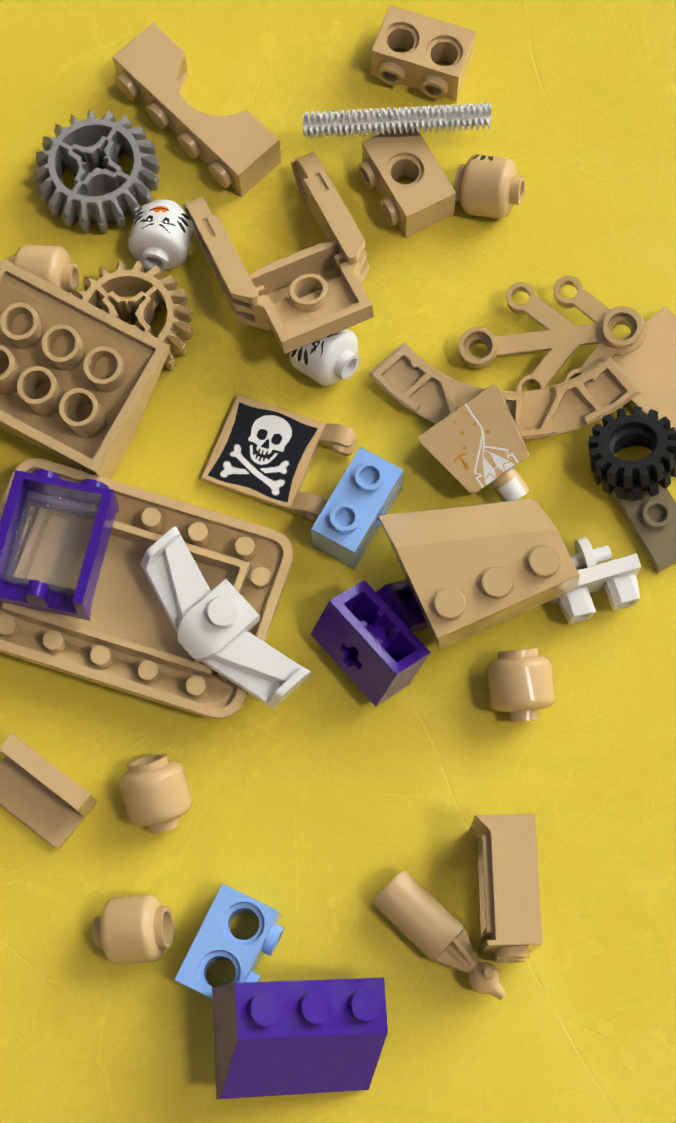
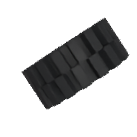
[588,407,676,500]

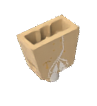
[417,383,530,502]

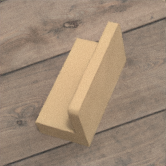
[0,733,97,848]

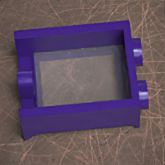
[0,469,119,621]

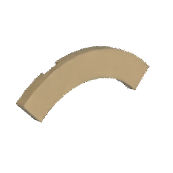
[368,342,641,440]

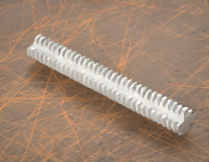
[302,103,491,138]

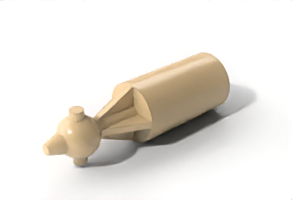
[373,870,506,999]

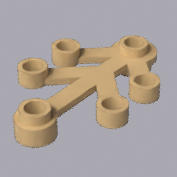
[459,276,646,391]

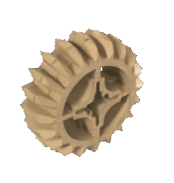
[72,260,193,381]

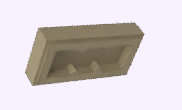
[610,484,676,573]

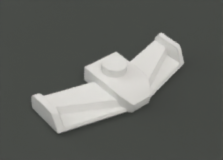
[140,527,311,709]

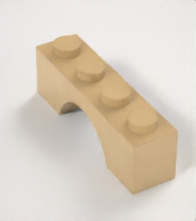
[113,23,281,197]

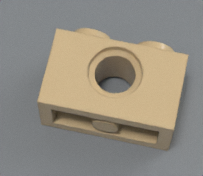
[358,128,456,238]

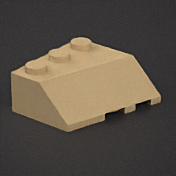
[378,498,579,650]

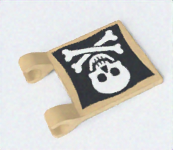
[201,394,357,523]

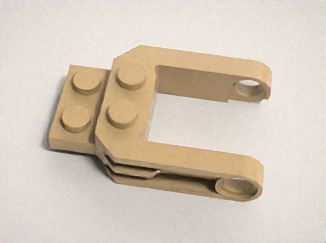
[184,152,374,354]

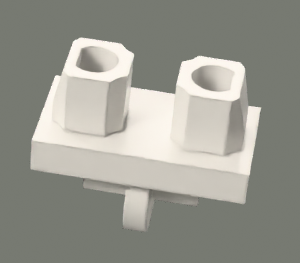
[550,537,641,624]

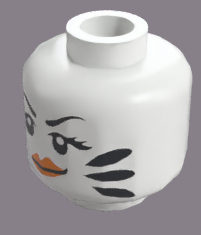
[128,199,194,271]
[289,328,360,386]

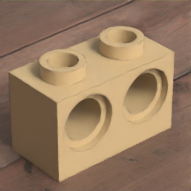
[371,5,476,101]

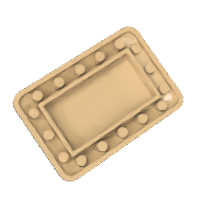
[0,458,294,720]

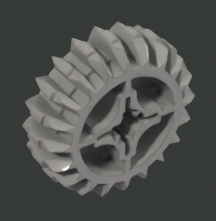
[34,109,160,234]

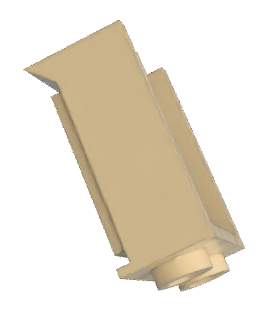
[469,814,542,963]

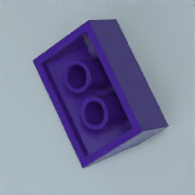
[212,977,388,1099]

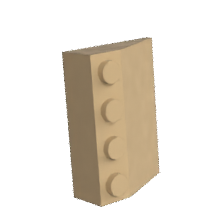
[0,258,171,479]

